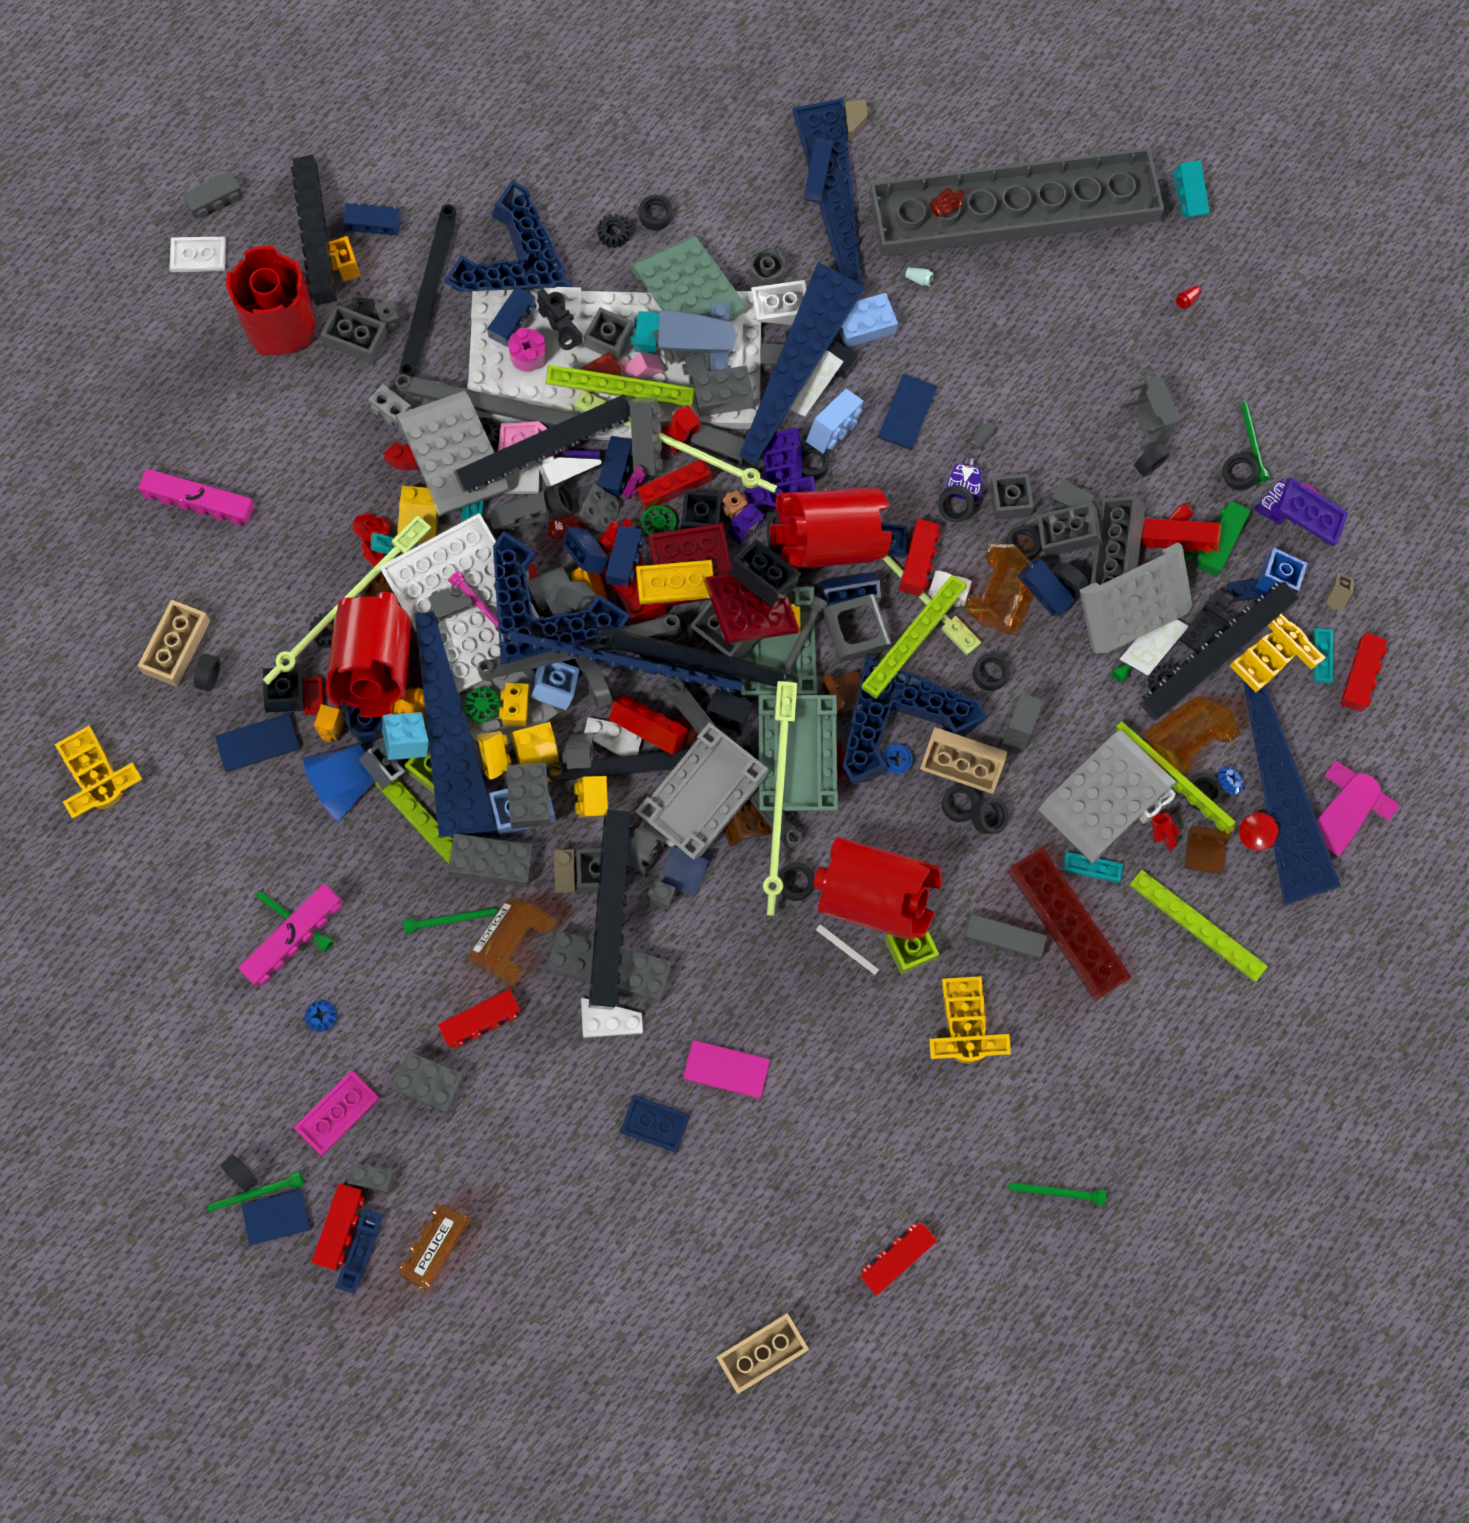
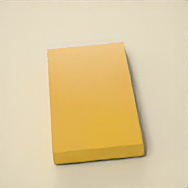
[636,560,713,604]

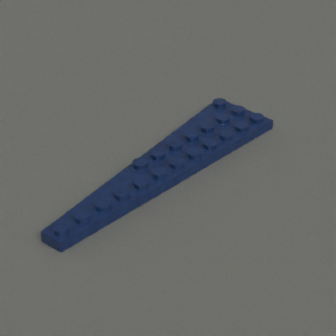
[792,98,862,285]
[739,262,865,465]
[415,612,498,838]
[507,630,743,693]
[1243,681,1341,906]

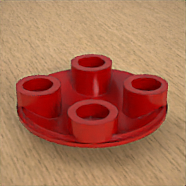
[1239,813,1278,851]

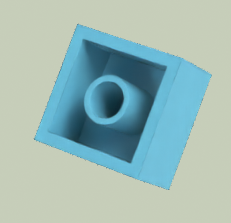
[382,712,428,760]

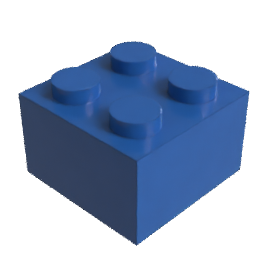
[1256,548,1307,594]

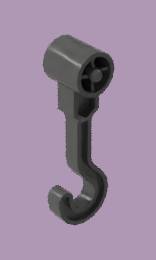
[527,566,613,711]

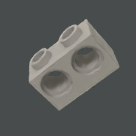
[368,384,412,428]

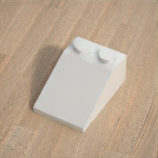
[751,280,806,325]
[538,456,602,486]

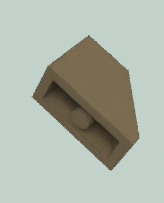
[844,100,870,141]
[1325,572,1355,611]
[554,849,575,893]

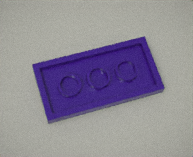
[1275,477,1348,546]

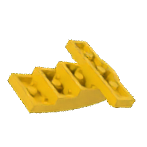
[1229,614,1325,692]
[55,726,143,819]
[929,976,1011,1064]

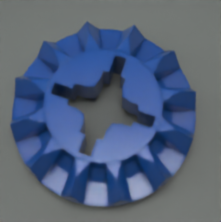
[882,744,913,775]
[1218,766,1244,795]
[305,1000,337,1032]

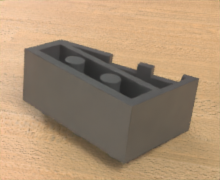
[489,492,549,536]

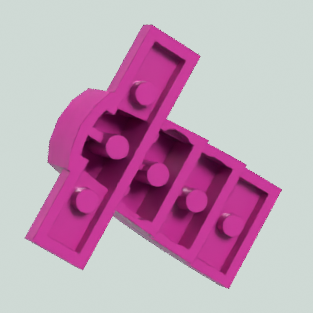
[1317,760,1400,857]

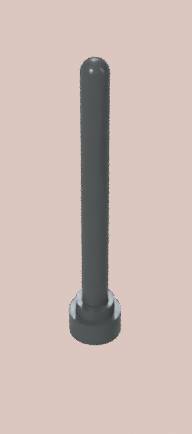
[783,597,828,671]

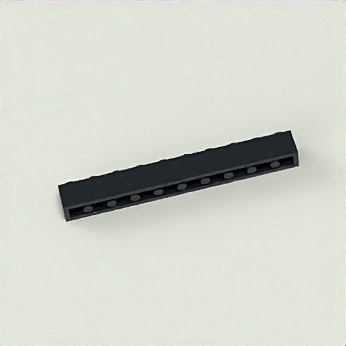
[291,154,338,306]
[453,394,630,493]
[1139,581,1299,721]
[588,809,633,1010]

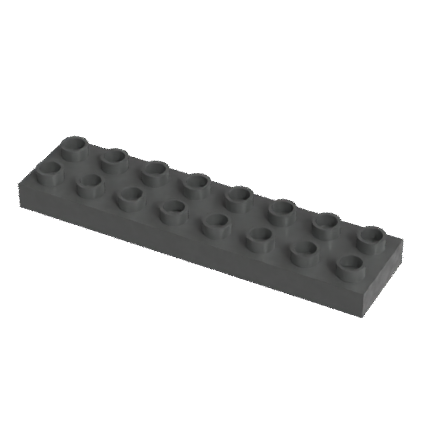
[869,147,1164,256]

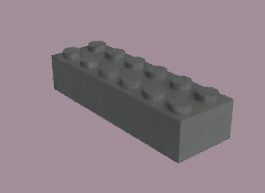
[1091,496,1145,585]
[546,931,672,1003]

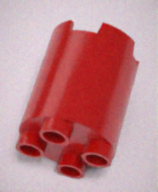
[226,246,316,355]
[769,488,892,569]
[326,592,411,718]
[814,837,942,941]

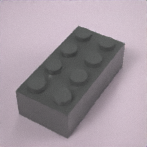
[447,834,532,887]

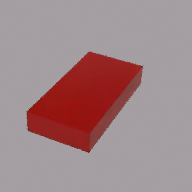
[303,676,324,716]

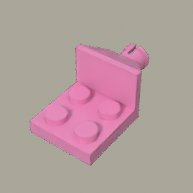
[498,421,569,464]

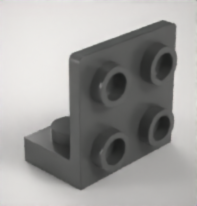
[569,483,623,532]

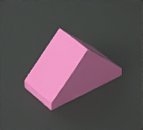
[624,352,664,380]

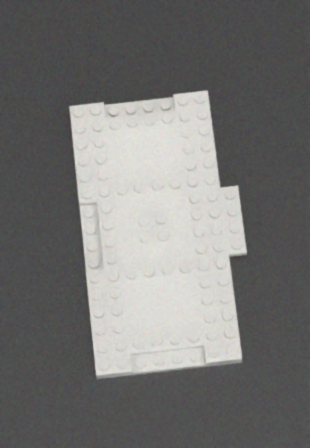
[467,287,761,441]

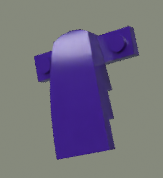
[744,428,815,508]

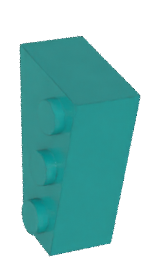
[1171,160,1210,220]

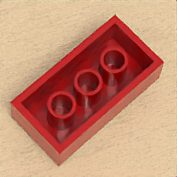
[604,551,666,625]

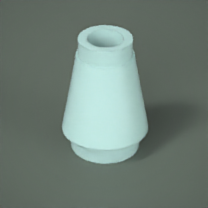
[905,267,933,287]

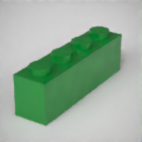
[1196,501,1251,577]

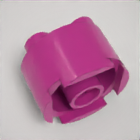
[508,328,547,372]

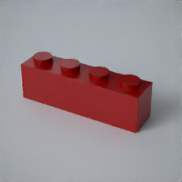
[637,459,712,511]
[1142,518,1221,553]
[898,519,941,597]
[1340,632,1387,712]
[609,695,687,755]
[438,989,521,1049]
[311,1183,366,1271]
[860,1222,938,1297]

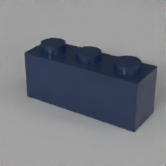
[343,203,401,236]
[487,286,537,347]
[597,436,633,497]
[605,525,645,588]
[561,527,609,574]
[1017,559,1075,616]
[820,572,881,607]

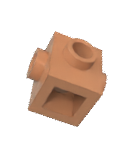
[721,490,748,521]

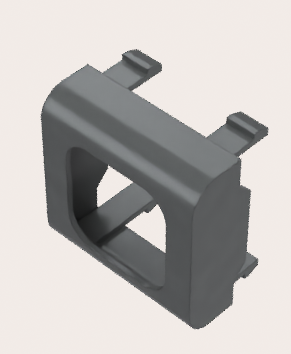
[1123,376,1179,450]
[823,594,892,664]

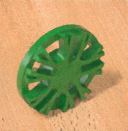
[641,505,676,535]
[464,687,501,723]

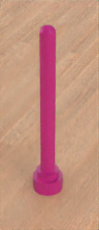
[448,570,498,628]

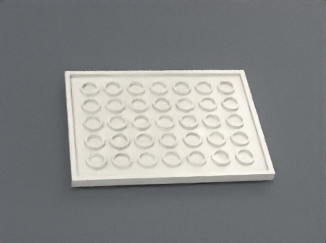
[379,513,540,695]

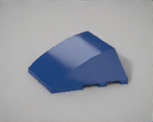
[303,744,375,823]

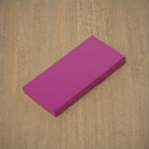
[683,1040,770,1099]
[293,1070,380,1156]

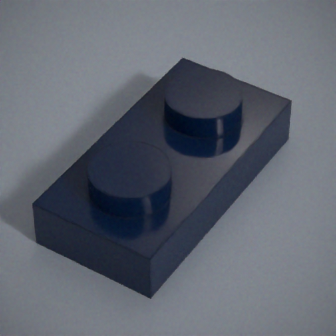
[1227,579,1267,602]

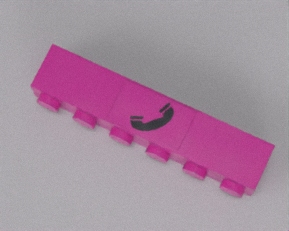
[138,469,255,526]
[238,883,344,986]

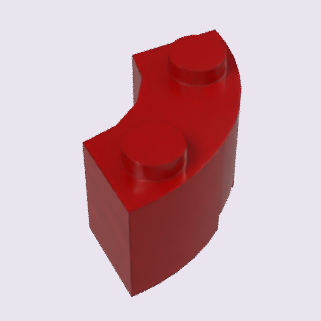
[661,405,701,456]
[383,441,420,471]

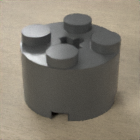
[749,247,785,287]
[627,828,664,875]

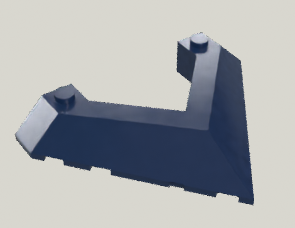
[443,180,573,292]
[493,531,630,665]
[843,654,988,783]

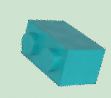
[631,311,659,354]

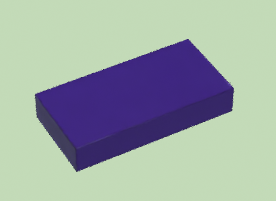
[562,449,601,459]

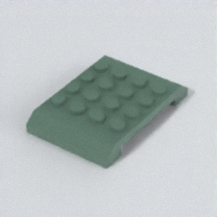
[629,236,745,319]
[740,587,817,697]
[759,695,838,811]

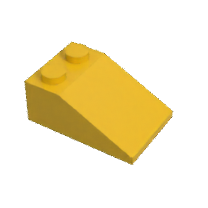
[397,486,439,545]
[510,722,560,782]
[477,731,511,779]

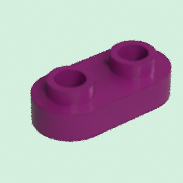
[622,465,645,499]

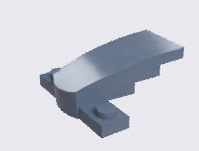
[658,302,736,371]

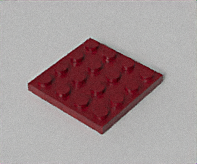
[648,523,731,608]
[704,574,800,644]

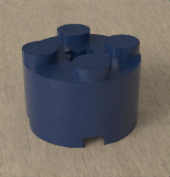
[346,706,383,743]

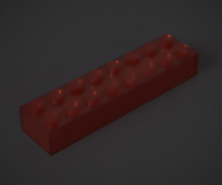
[1008,847,1132,1002]

